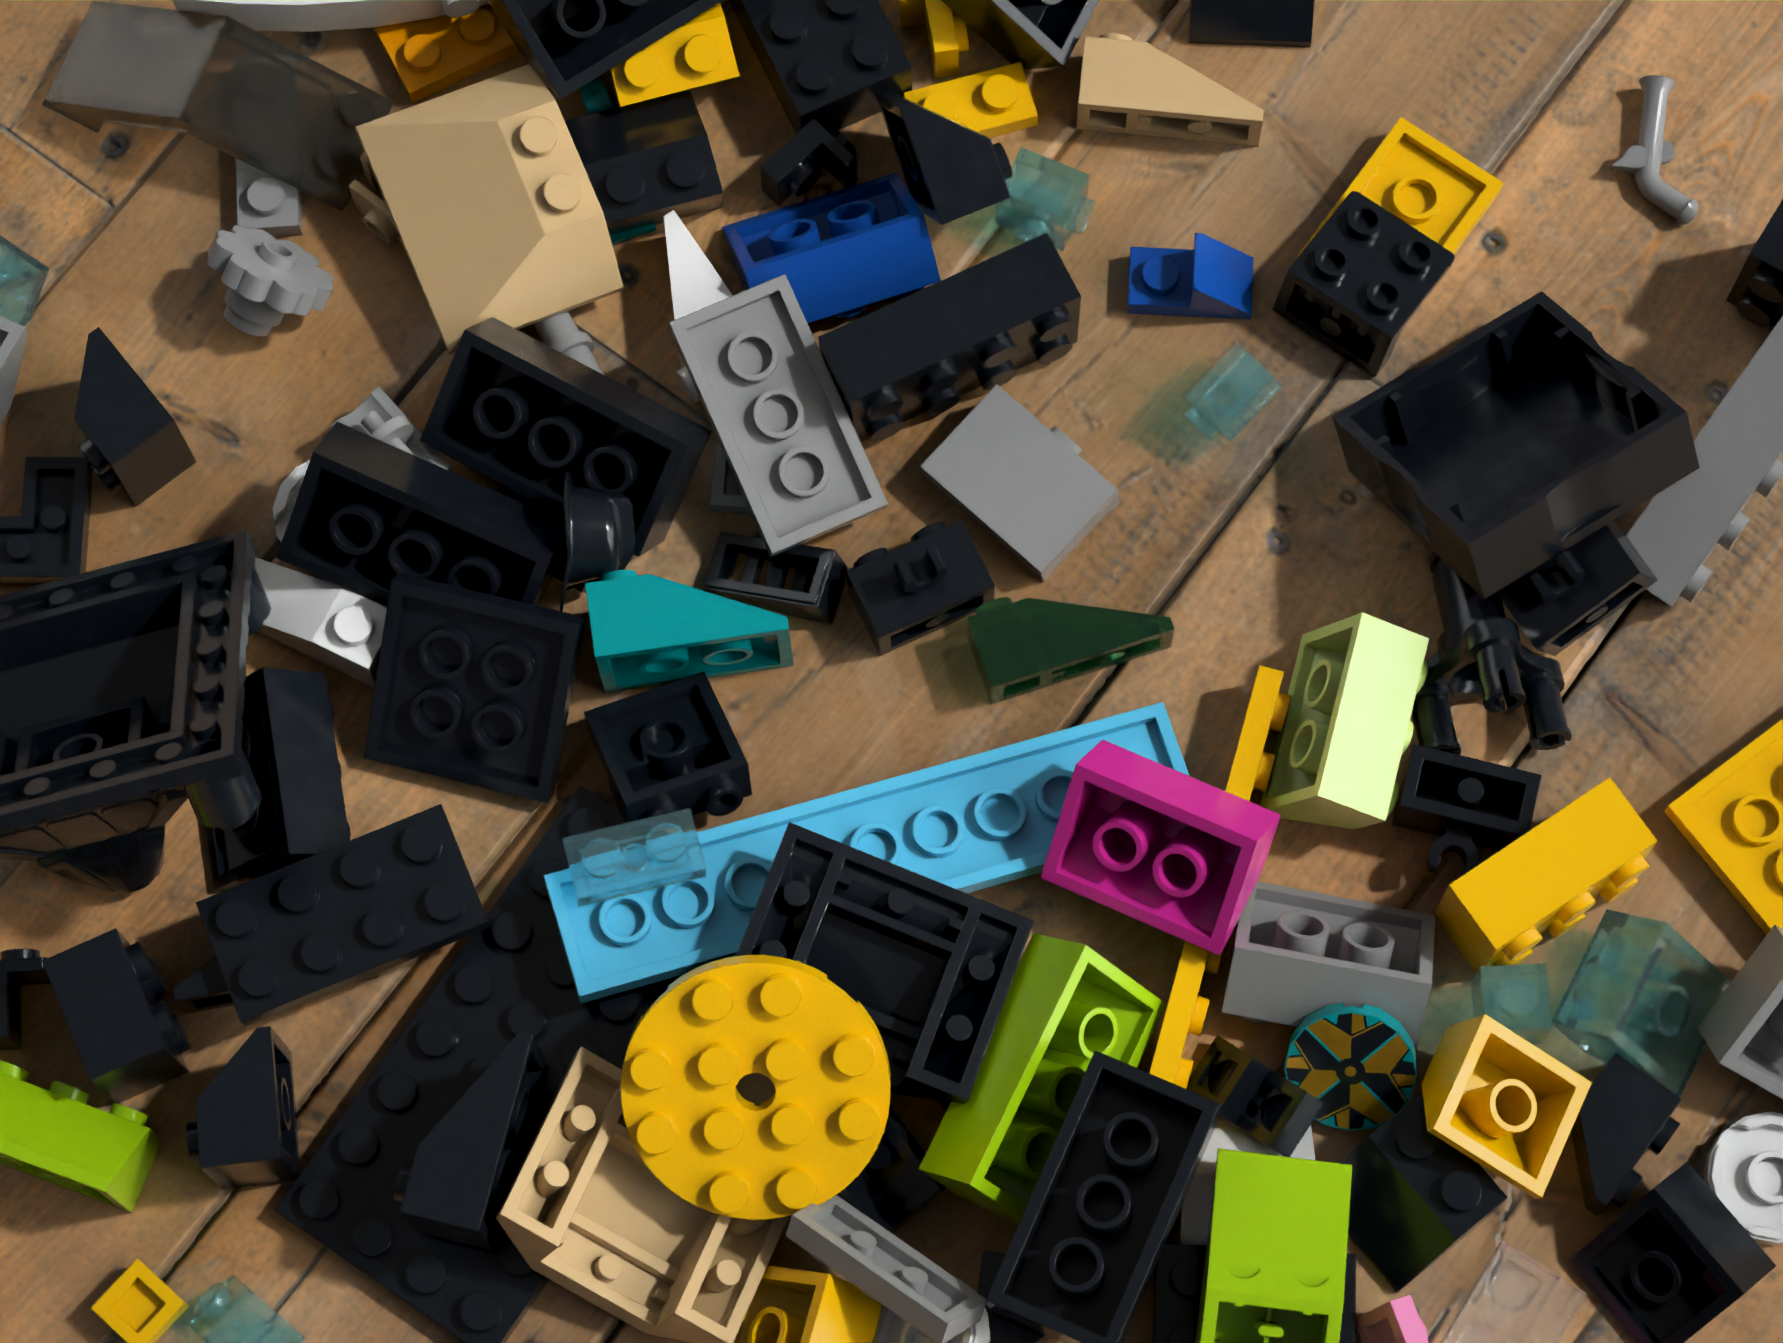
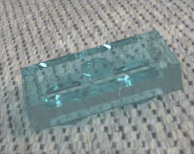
[562,808,706,907]

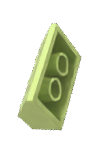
[1260,612,1429,829]

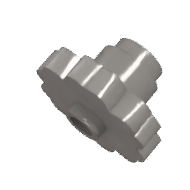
[207,225,334,336]

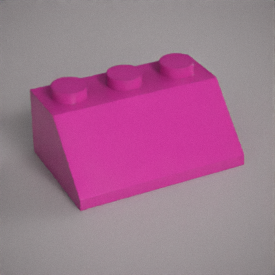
[1040,739,1281,955]

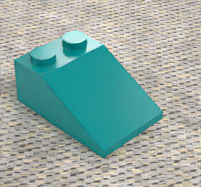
[585,570,794,693]

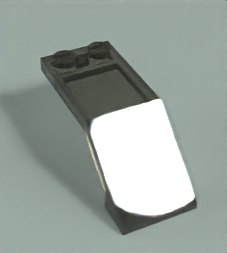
[42,1,394,211]

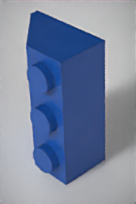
[722,172,941,323]

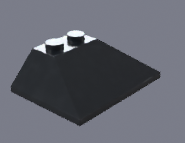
[736,822,1034,1104]

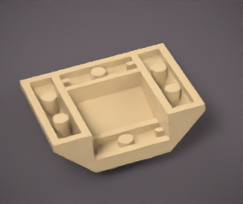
[355,64,623,355]
[496,1046,789,1343]

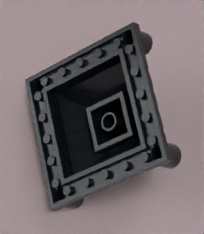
[0,530,271,892]

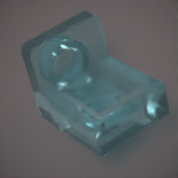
[189,1275,305,1343]

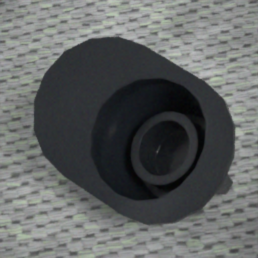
[559,472,635,612]

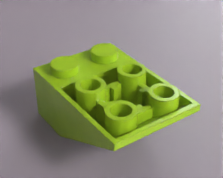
[1195,1148,1352,1343]

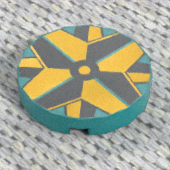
[1284,1003,1418,1131]

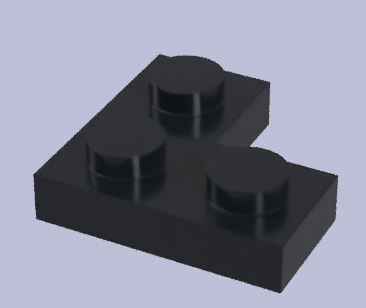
[0,457,93,584]

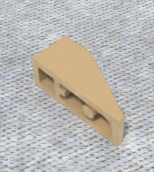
[1076,33,1264,146]

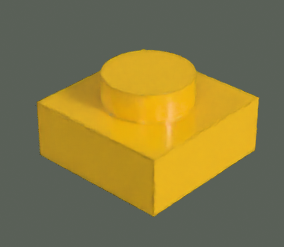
[91,1258,189,1343]

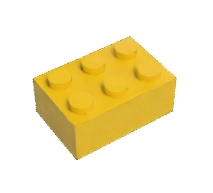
[1434,777,1657,977]

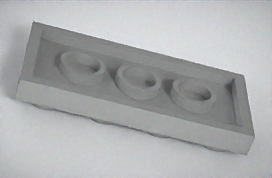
[668,274,888,557]

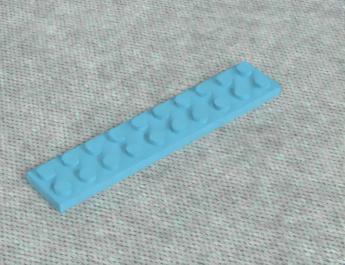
[544,702,1189,1004]

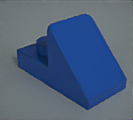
[1127,233,1253,320]

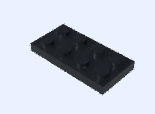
[196,804,491,1027]

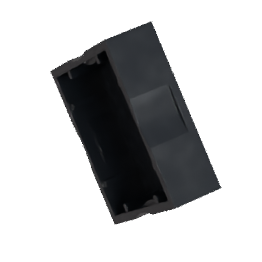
[1332,291,1700,599]

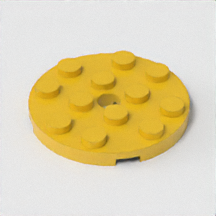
[621,955,891,1220]

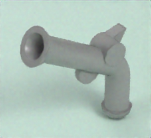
[1610,75,1699,225]

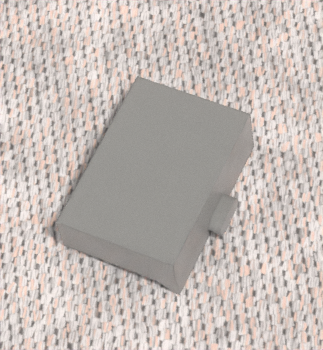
[920,384,1120,582]

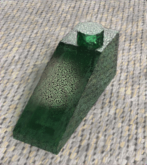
[967,597,1174,705]

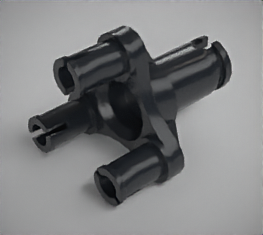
[1411,551,1572,755]

